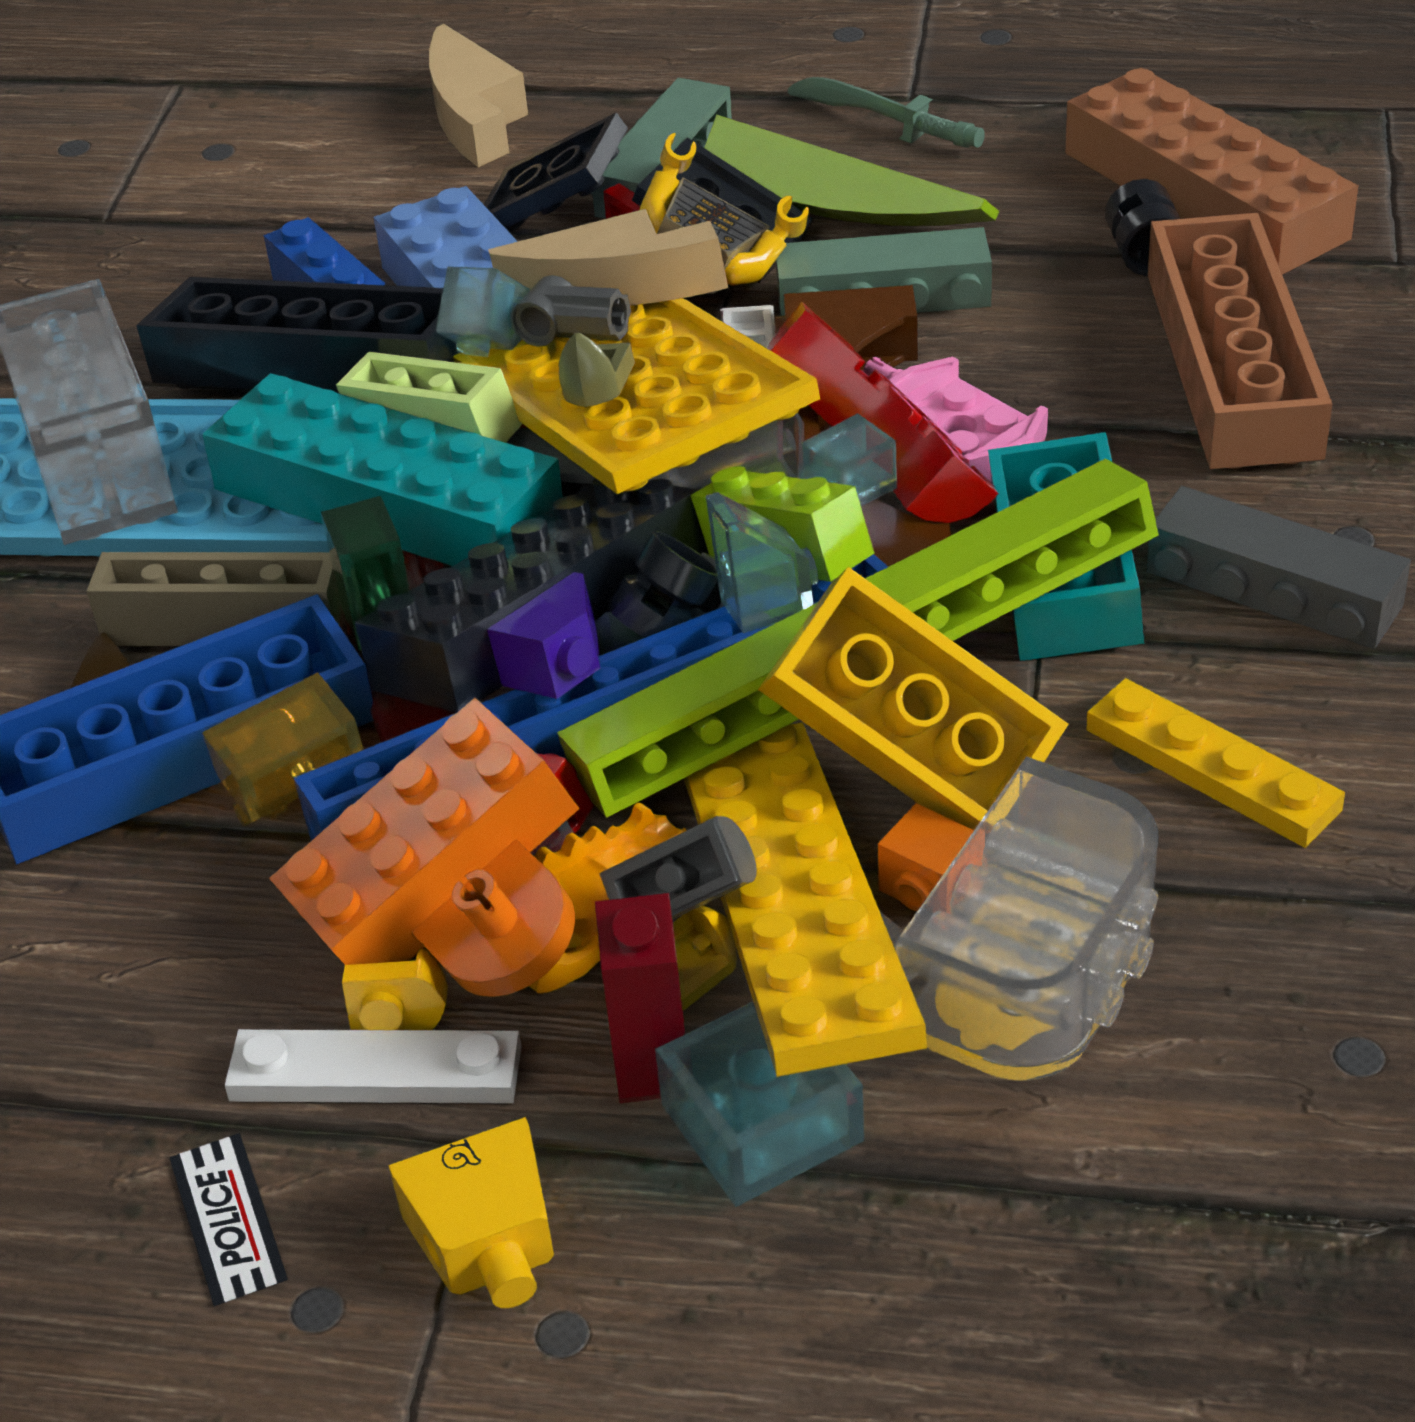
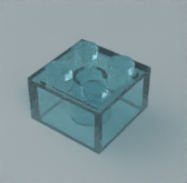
[655,1001,865,1207]

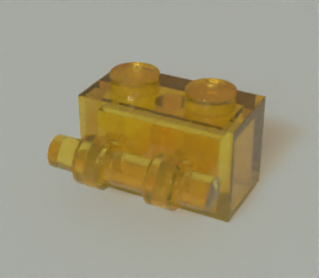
[202,672,363,827]

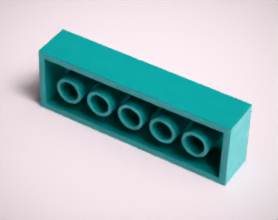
[202,373,563,566]

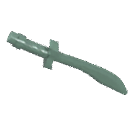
[787,77,985,148]

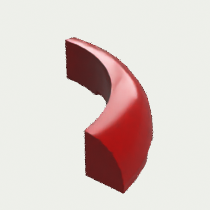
[767,302,999,523]

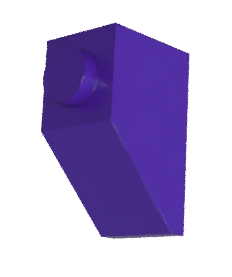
[487,572,600,699]

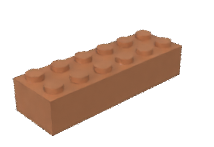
[1065,68,1359,275]
[1148,213,1332,469]

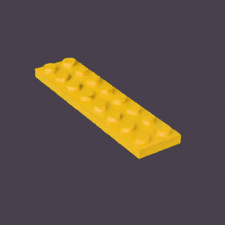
[684,722,927,1077]

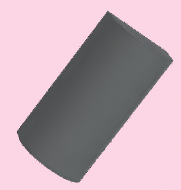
[599,816,757,920]

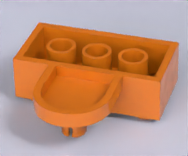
[269,698,579,997]

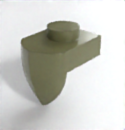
[558,333,635,407]

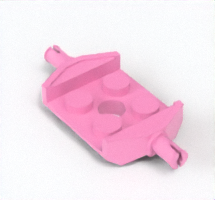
[863,356,1048,483]

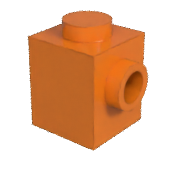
[878,803,989,924]

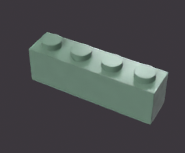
[591,77,732,219]
[776,227,992,316]

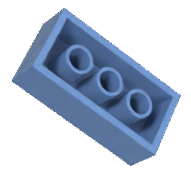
[373,186,518,343]

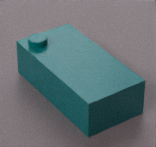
[988,432,1144,661]

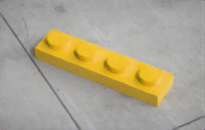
[1086,678,1345,848]

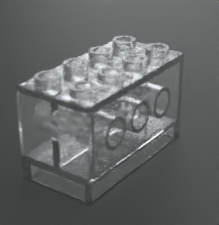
[0,279,178,545]

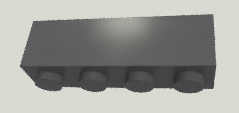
[1147,485,1411,649]

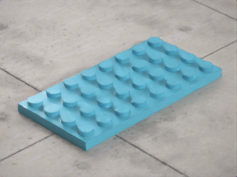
[0,398,357,559]

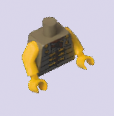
[640,133,809,294]

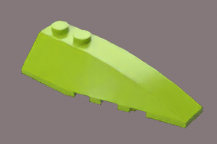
[704,115,999,226]

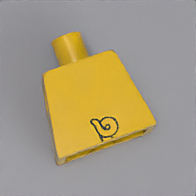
[388,1117,554,1308]

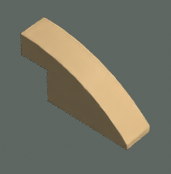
[429,24,528,167]
[488,209,728,305]

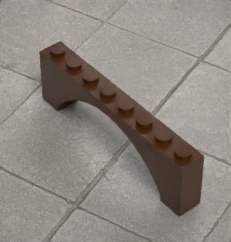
[774,285,951,578]

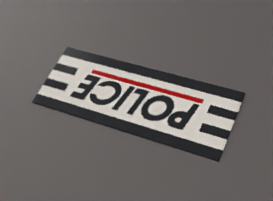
[169,1133,288,1307]

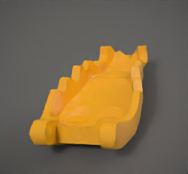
[529,803,687,994]

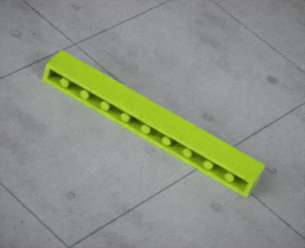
[557,458,1159,818]

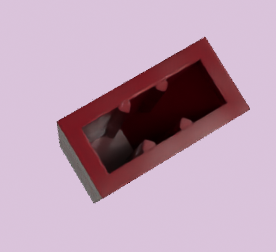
[594,893,692,1104]

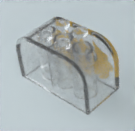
[896,756,1159,1081]

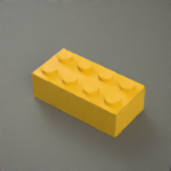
[758,567,1069,839]

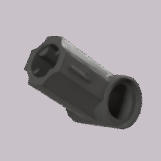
[510,275,631,347]

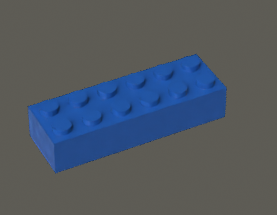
[0,594,377,865]

